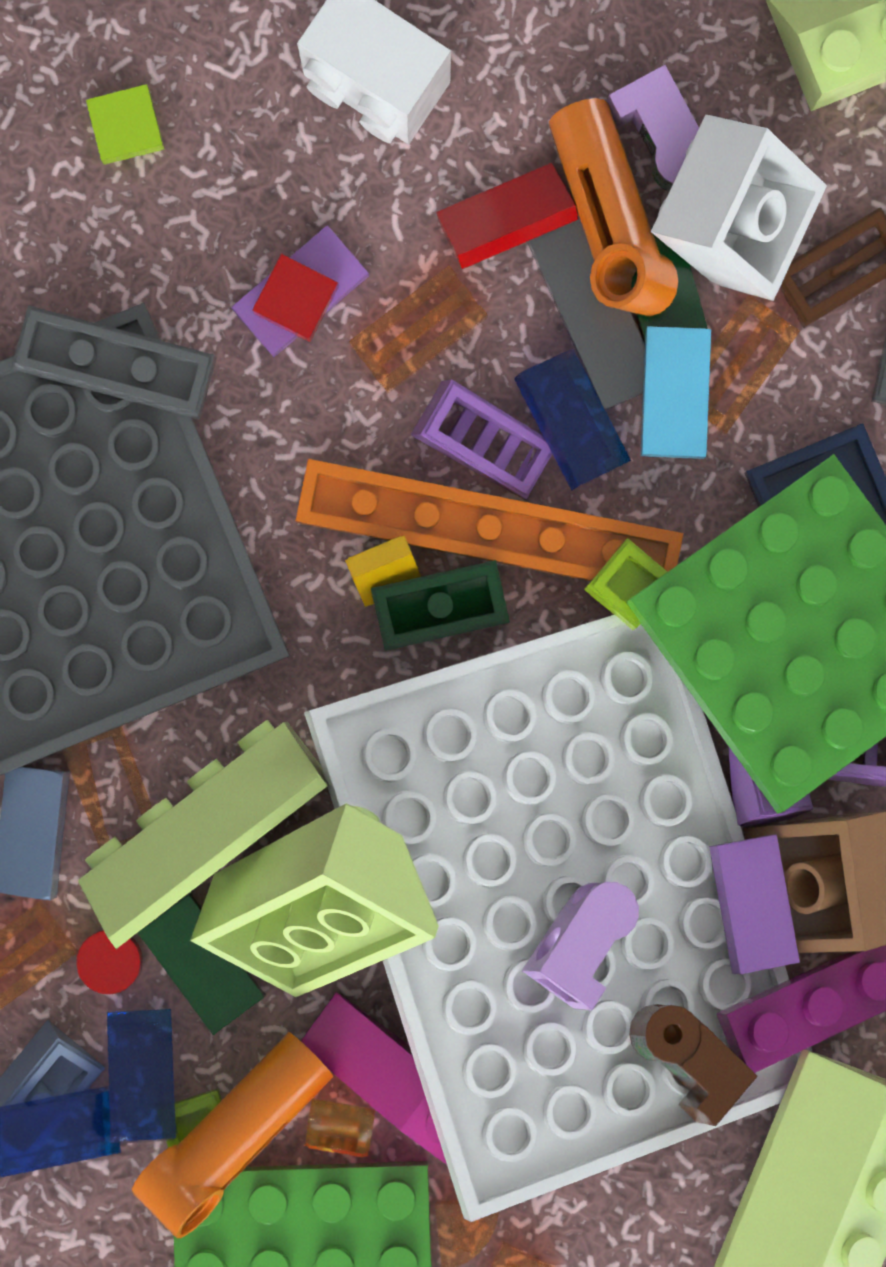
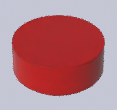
[76,930,143,995]

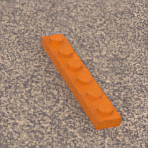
[295,459,684,581]

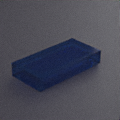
[514,348,631,491]
[107,1009,176,1144]
[0,1086,121,1178]

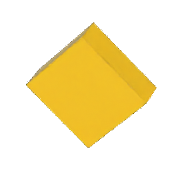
[345,536,421,607]

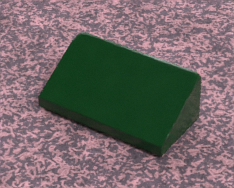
[371,560,510,651]

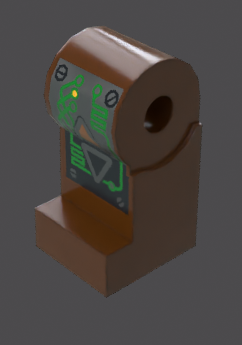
[629,1004,758,1126]

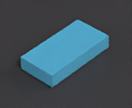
[640,326,711,459]

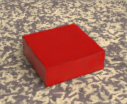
[252,254,339,342]

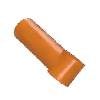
[549,98,679,316]
[132,1032,334,1238]

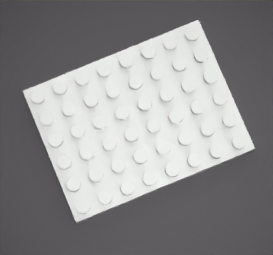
[304,615,812,1222]

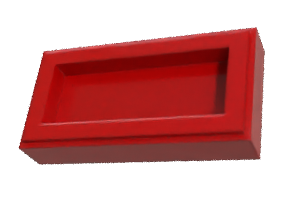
[436,163,579,269]

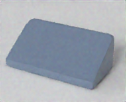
[0,767,70,901]
[0,1020,105,1166]

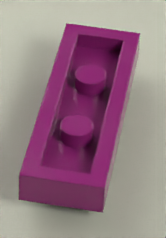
[716,945,886,1073]

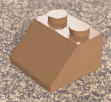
[743,811,886,953]

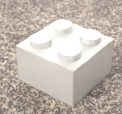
[297,0,451,145]
[651,114,827,301]

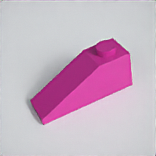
[301,992,447,1165]

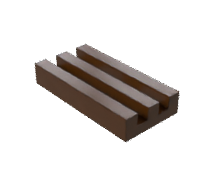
[780,207,886,328]

